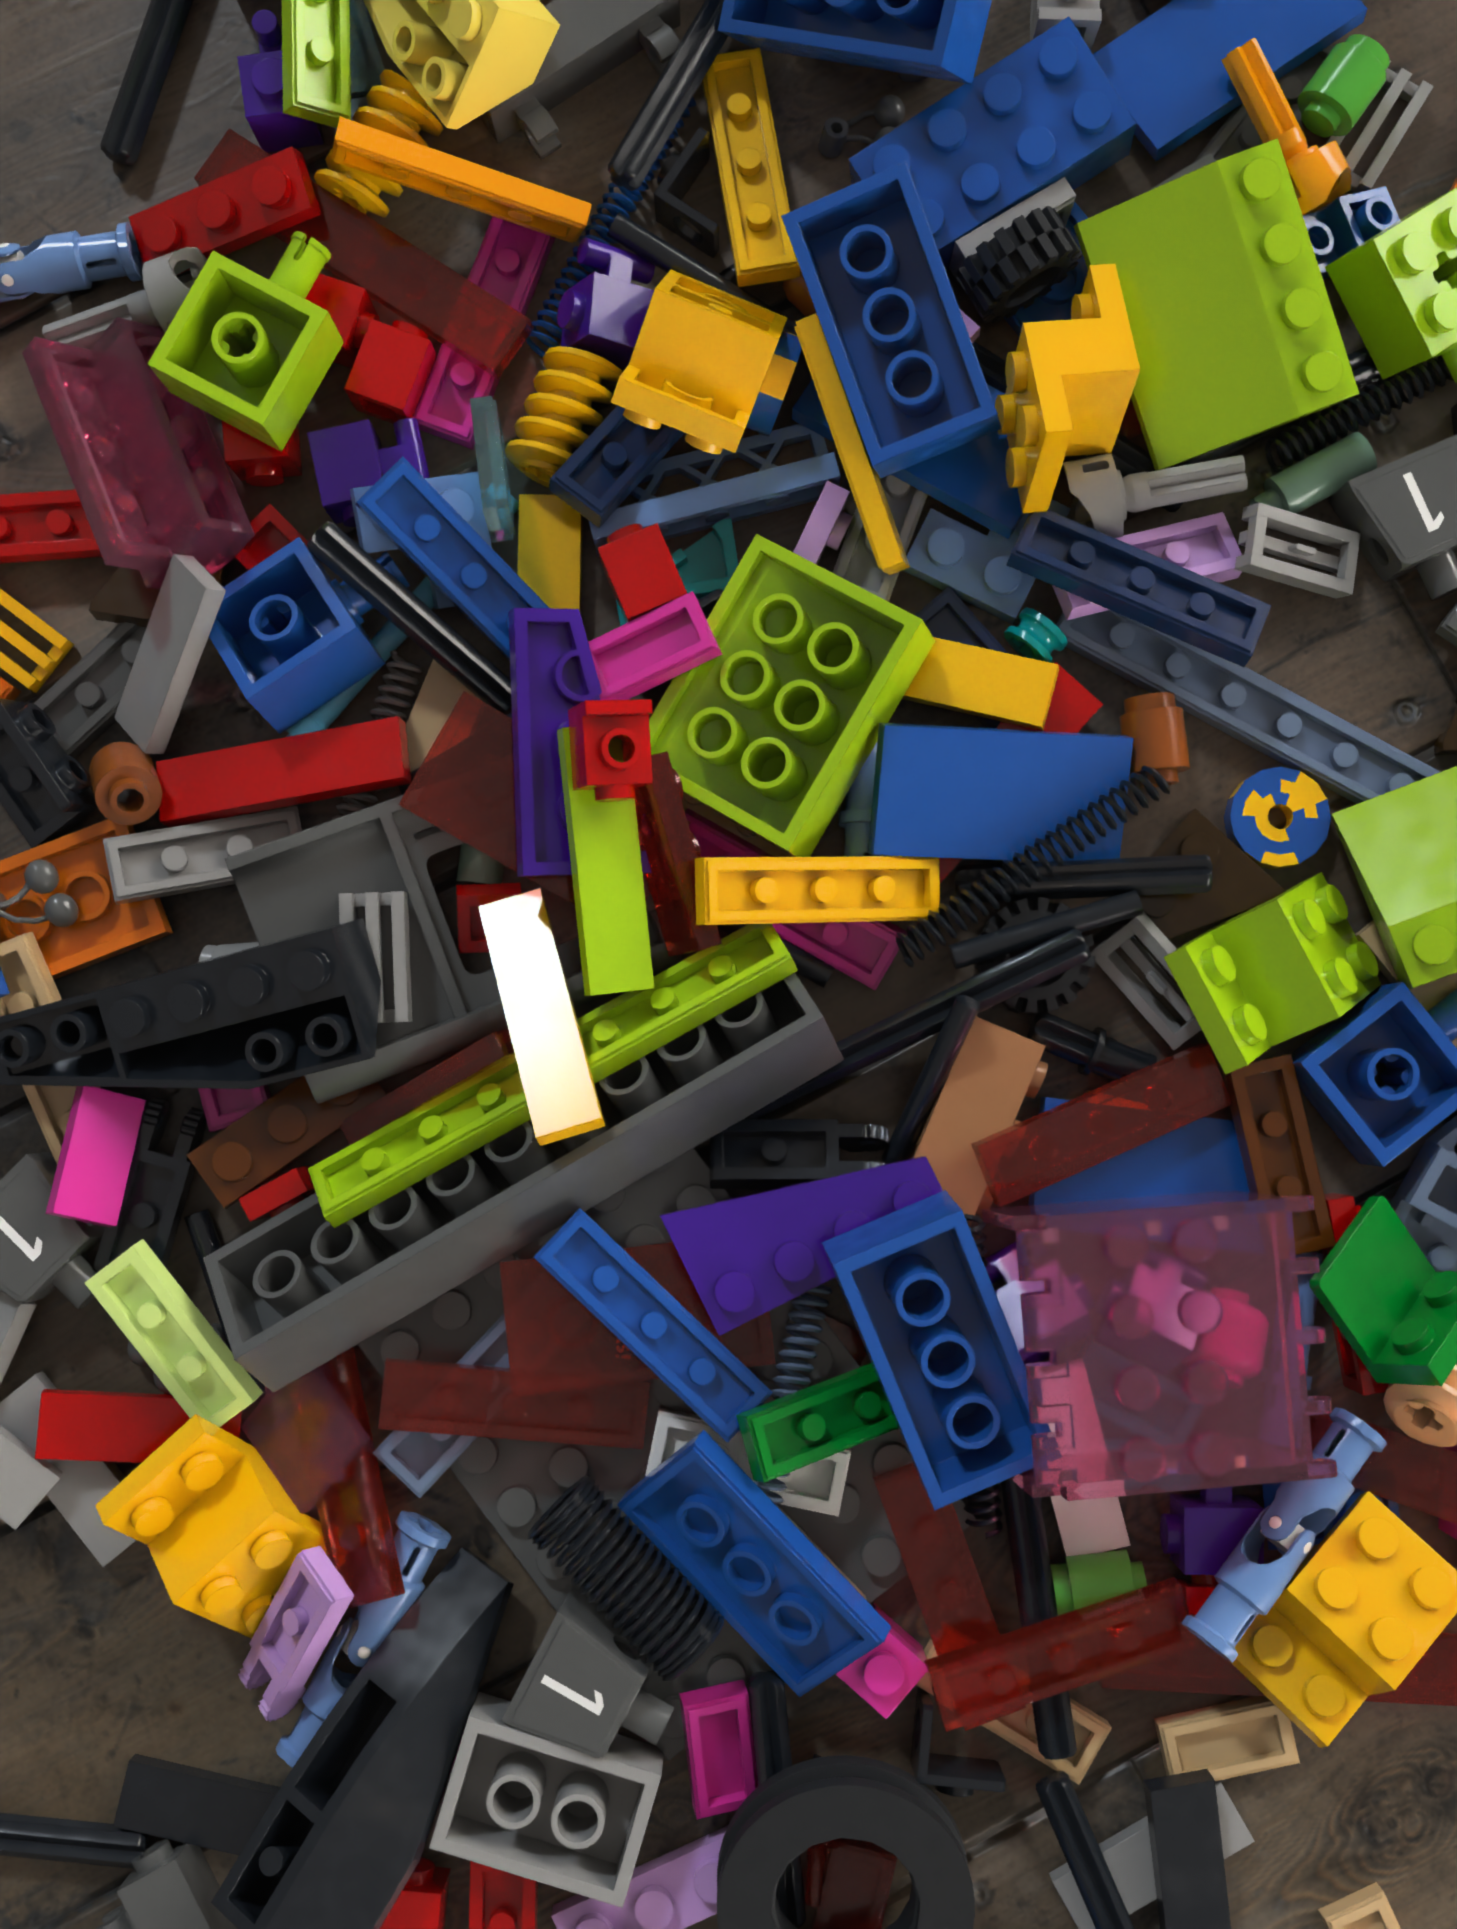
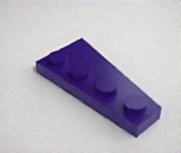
[508,608,652,877]
[660,1156,943,1336]

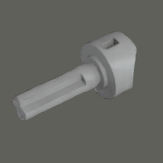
[42,247,207,360]
[1062,453,1248,538]

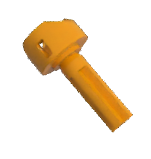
[1221,38,1352,216]

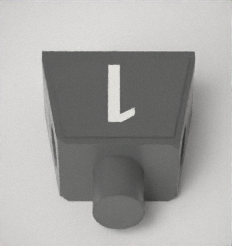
[1329,434,1457,601]
[0,1152,104,1310]
[501,1588,674,1758]

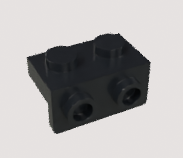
[0,699,98,848]

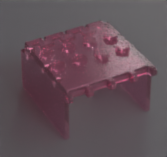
[982,1190,1337,1501]

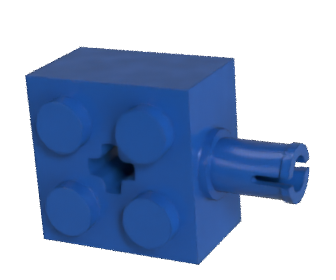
[209,537,410,734]
[1291,982,1457,1167]

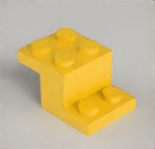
[995,264,1140,513]
[610,269,787,455]
[95,1414,352,1639]
[1232,1491,1457,1748]

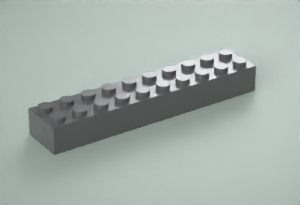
[203,973,844,1393]

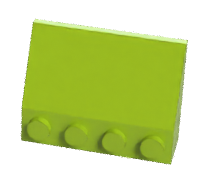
[1074,138,1359,471]
[649,534,935,857]
[1331,766,1457,990]

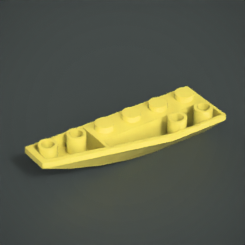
[363,0,560,130]

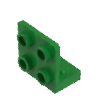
[1309,1196,1457,1386]

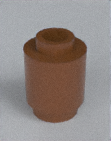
[1119,692,1190,788]
[89,742,162,825]

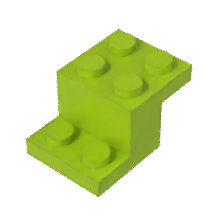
[1164,872,1381,1075]

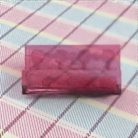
[22,317,255,589]

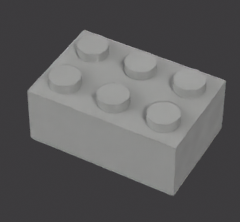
[429,1692,664,1908]

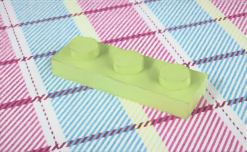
[85,1239,263,1427]

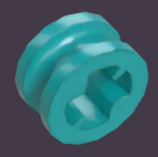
[1004,607,1068,663]

